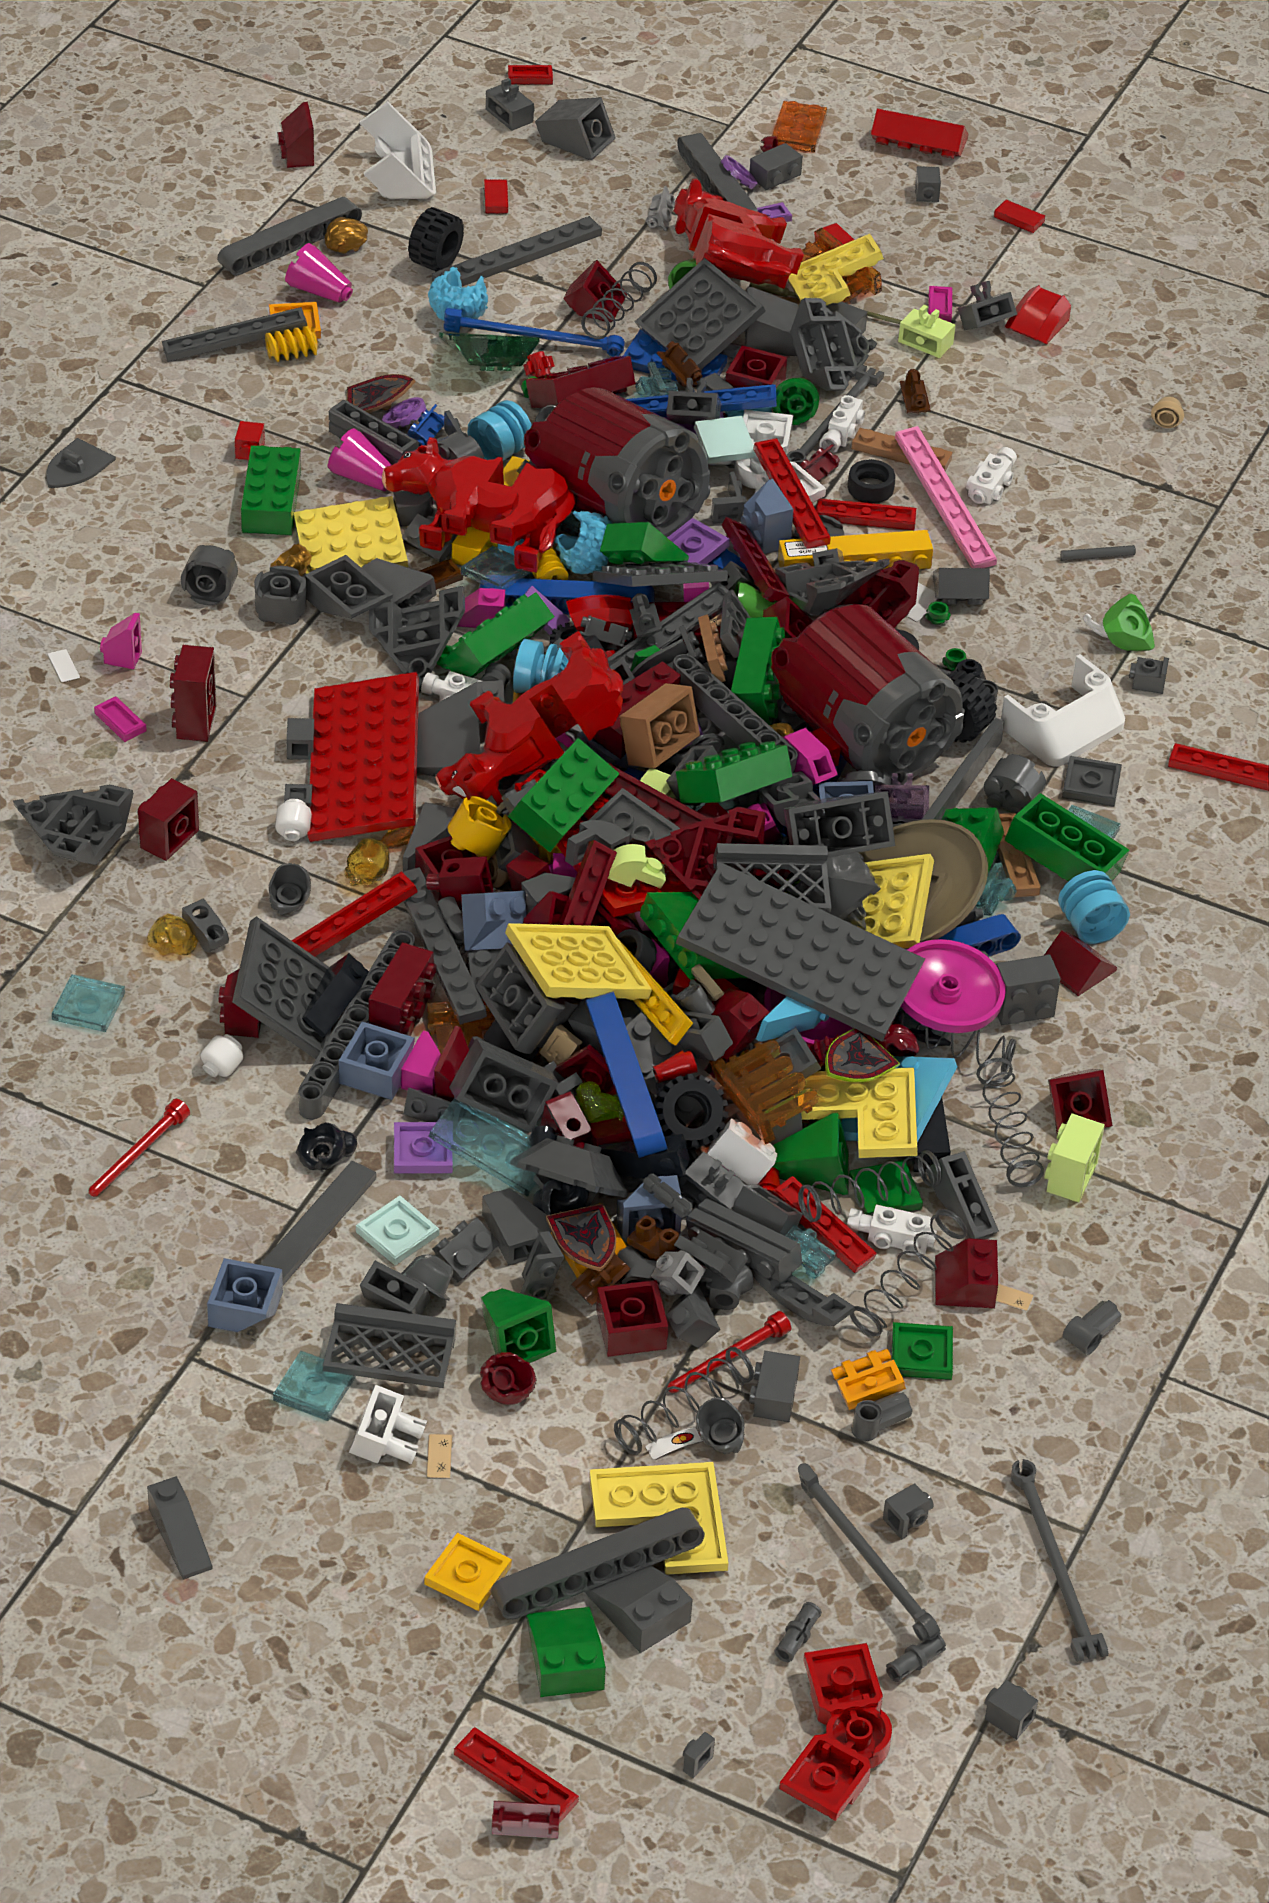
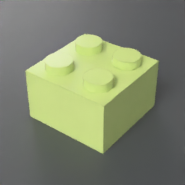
[1044,1114,1105,1203]

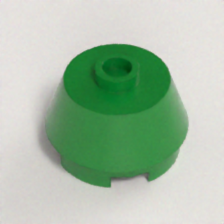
[772,378,819,425]

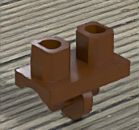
[627,1215,680,1261]
[571,1252,631,1307]

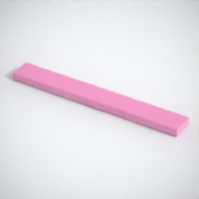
[895,426,997,568]

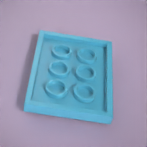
[841,1056,957,1142]

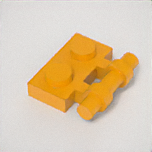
[831,1349,906,1410]

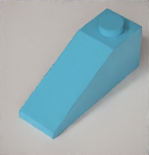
[756,996,830,1042]

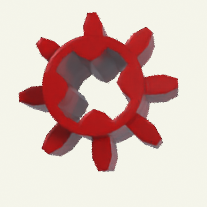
[523,351,555,378]

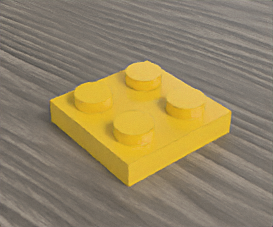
[424,1533,512,1611]

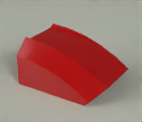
[1005,285,1071,344]
[566,595,633,643]

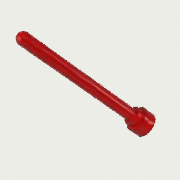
[89,1098,190,1197]
[667,1311,792,1393]

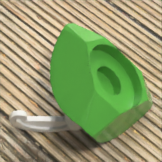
[1083,594,1155,651]

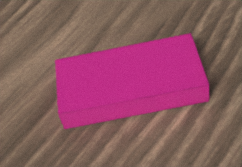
[928,286,953,323]
[94,696,147,742]

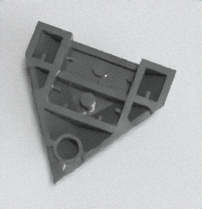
[790,298,878,391]
[775,559,890,616]
[369,586,465,693]
[13,784,134,865]
[789,852,881,920]
[510,1135,628,1198]

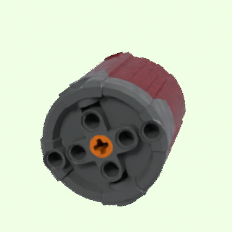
[524,387,710,537]
[771,604,965,791]

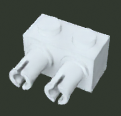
[707,1118,777,1185]
[349,1385,427,1464]

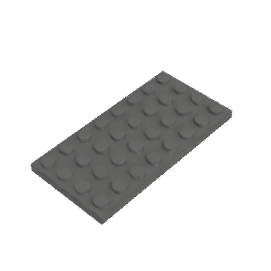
[676,863,925,1041]

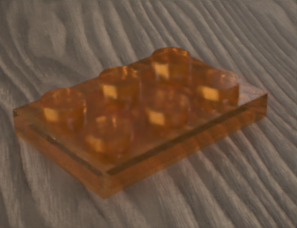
[772,101,827,153]

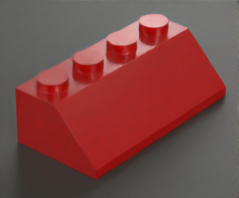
[871,108,969,159]

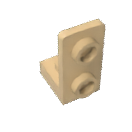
[539,1025,582,1065]

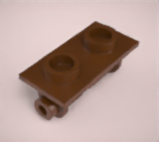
[657,341,703,387]
[900,369,931,413]

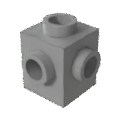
[651,1250,706,1295]

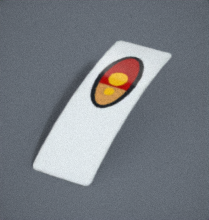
[645,1427,703,1460]

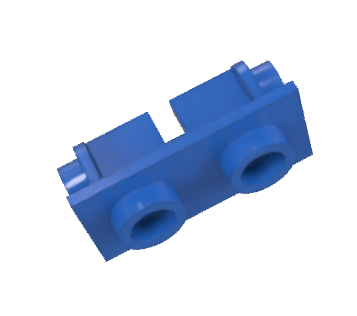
[406,404,444,447]

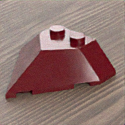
[838,560,919,628]
[644,807,766,899]

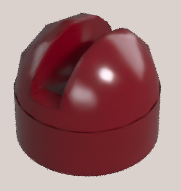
[760,136,778,152]

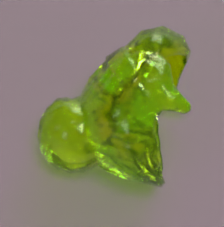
[576,1081,624,1124]

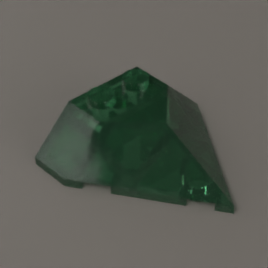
[439,332,540,371]

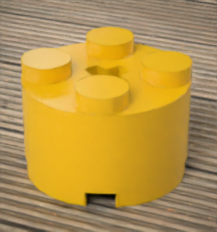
[447,796,512,861]

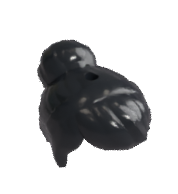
[296,1122,358,1170]
[533,1178,589,1216]

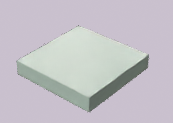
[694,416,756,464]
[356,1196,439,1265]

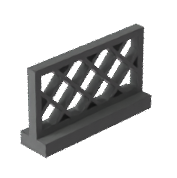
[713,843,831,913]
[323,1303,456,1388]

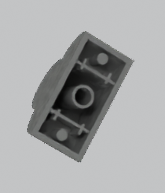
[784,792,895,857]
[475,942,581,1054]

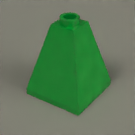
[772,1113,849,1195]
[481,1288,557,1363]

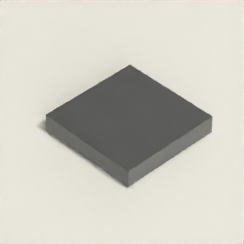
[1062,756,1122,806]

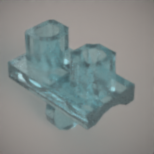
[635,362,678,397]
[976,863,1017,916]
[785,1225,836,1279]

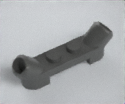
[617,1246,754,1310]

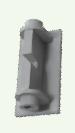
[646,186,675,231]

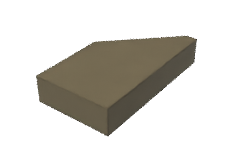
[691,964,724,1002]

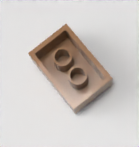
[620,683,700,769]

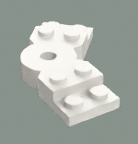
[735,410,826,502]

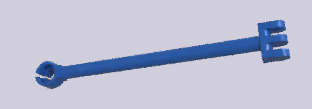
[444,308,625,357]

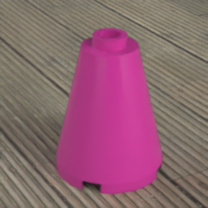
[285,243,353,303]
[327,428,391,492]

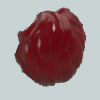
[873,1024,919,1057]
[480,1352,537,1405]

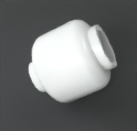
[275,799,312,841]
[201,1034,243,1077]

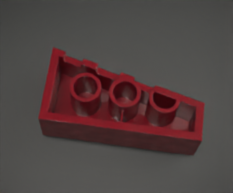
[526,356,636,408]
[593,661,681,759]

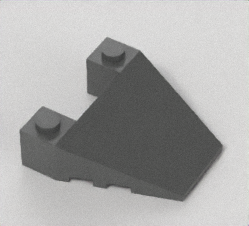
[417,680,509,785]

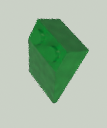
[600,522,689,565]
[526,1607,606,1697]

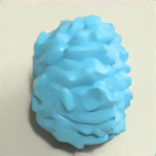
[428,267,488,321]
[554,511,613,575]

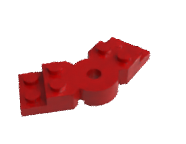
[779,1643,892,1821]

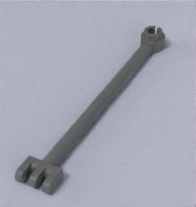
[787,364,884,465]
[1011,1459,1109,1662]
[798,1463,941,1642]

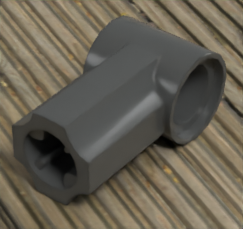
[1063,1300,1122,1355]
[851,1392,913,1441]

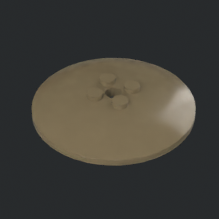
[859,819,988,950]

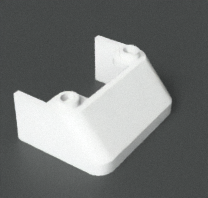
[360,101,436,200]
[1001,654,1125,767]

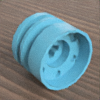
[467,400,532,461]
[513,639,569,694]
[1058,870,1130,944]

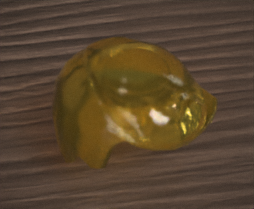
[344,838,390,886]
[147,914,198,956]

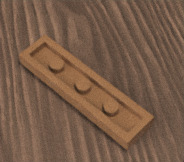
[851,428,953,472]
[698,614,728,682]
[997,813,1041,898]

